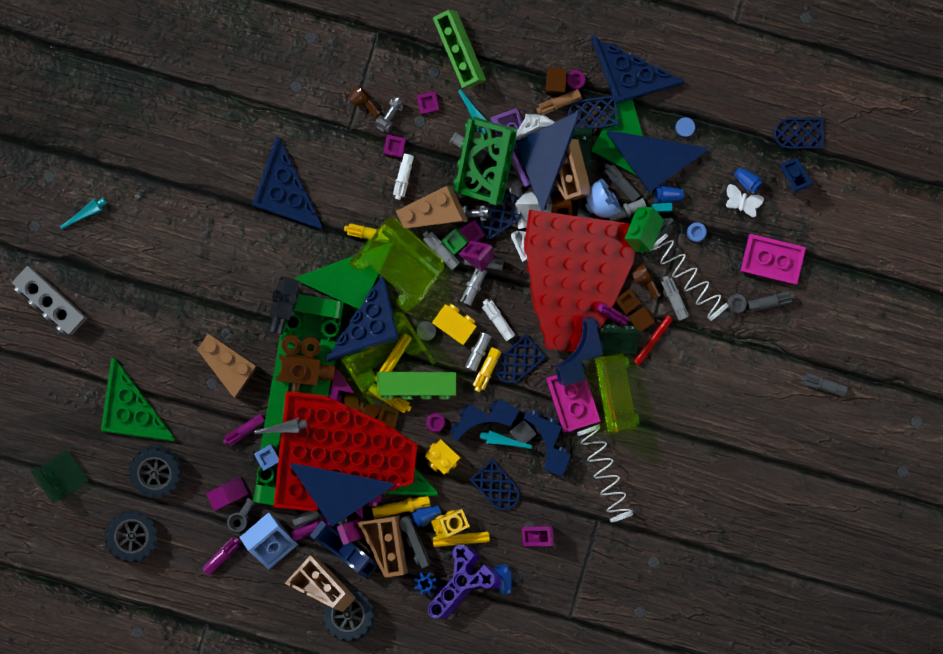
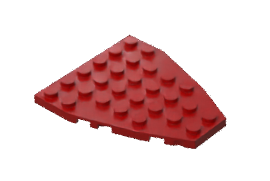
[524,210,635,352]
[274,391,417,511]

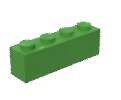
[433,10,486,89]
[377,372,456,399]

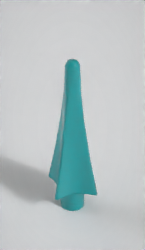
[458,89,488,135]
[60,198,107,229]
[480,430,532,449]

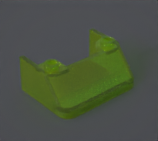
[341,312,436,405]

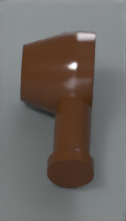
[349,85,381,118]
[632,263,661,299]

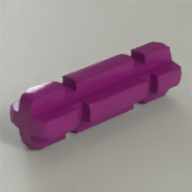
[597,302,629,326]

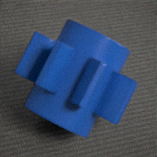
[414,572,437,595]

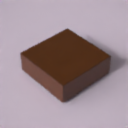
[615,288,641,315]
[628,306,655,333]
[378,405,401,429]

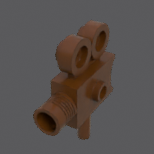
[276,335,335,392]

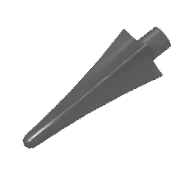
[254,417,307,434]

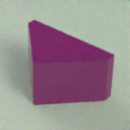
[459,241,494,272]
[206,477,249,511]
[522,525,554,546]

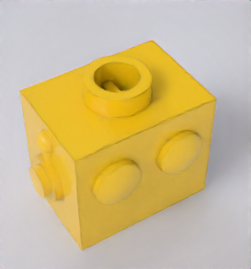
[425,439,460,475]
[431,509,470,539]

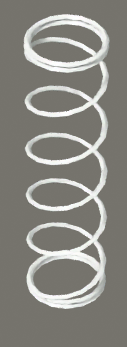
[652,233,729,321]
[577,424,634,523]

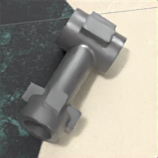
[375,97,404,133]
[460,206,491,222]

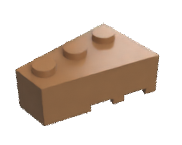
[556,139,591,200]
[396,186,468,228]
[197,334,258,398]
[357,515,408,577]
[284,555,355,612]

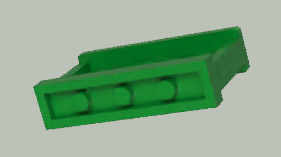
[453,117,518,205]

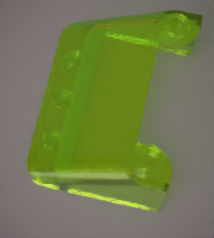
[349,217,444,313]
[592,353,639,435]

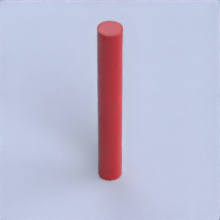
[633,315,673,365]

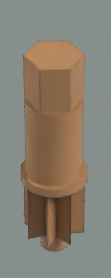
[536,89,582,115]

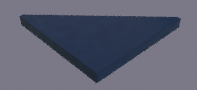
[590,36,685,104]
[516,112,581,211]
[606,130,708,193]
[252,136,322,230]
[327,274,399,362]
[290,463,394,527]

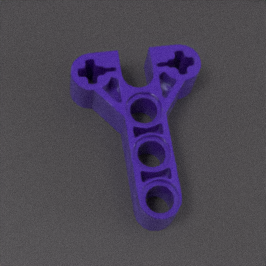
[428,545,502,619]

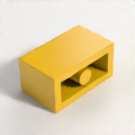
[432,304,477,345]

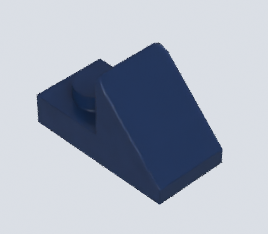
[780,158,813,193]

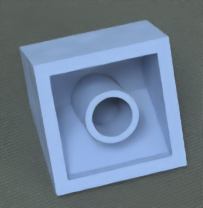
[240,513,298,570]

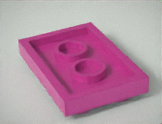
[740,234,806,285]
[546,375,600,433]

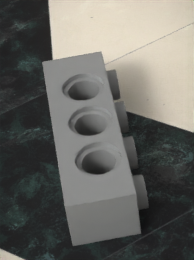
[12,266,87,335]

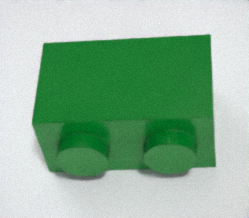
[624,207,664,252]

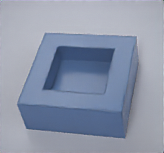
[254,444,279,471]

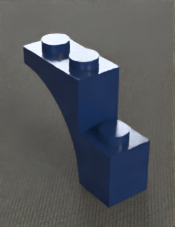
[554,316,604,386]
[450,399,520,441]
[523,410,571,477]
[310,521,379,579]

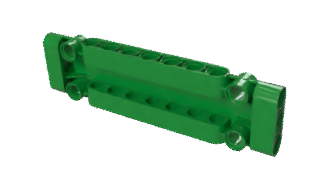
[253,294,344,511]

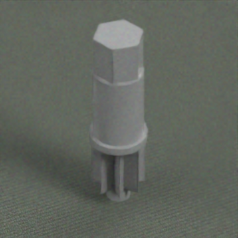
[423,231,460,270]
[661,275,689,320]

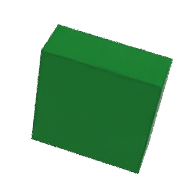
[442,228,469,255]

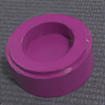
[566,70,586,90]
[426,413,445,432]

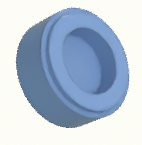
[675,118,695,137]
[687,223,706,242]

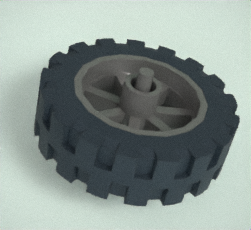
[129,445,182,498]
[105,511,157,563]
[323,589,376,642]

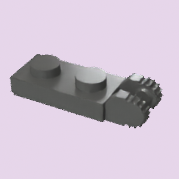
[399,516,431,568]

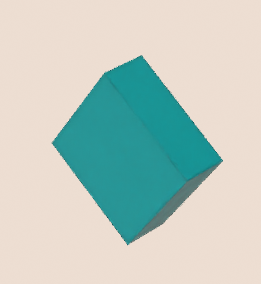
[651,203,672,213]

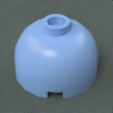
[585,179,621,218]

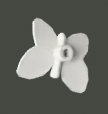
[726,184,764,217]

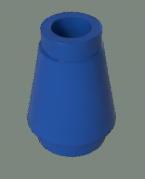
[734,167,763,194]
[654,185,684,204]
[412,505,442,528]
[493,564,512,594]

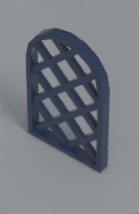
[568,96,619,130]
[774,118,824,149]
[473,193,522,240]
[495,334,546,383]
[469,459,519,510]

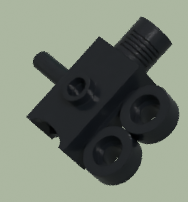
[268,277,300,335]

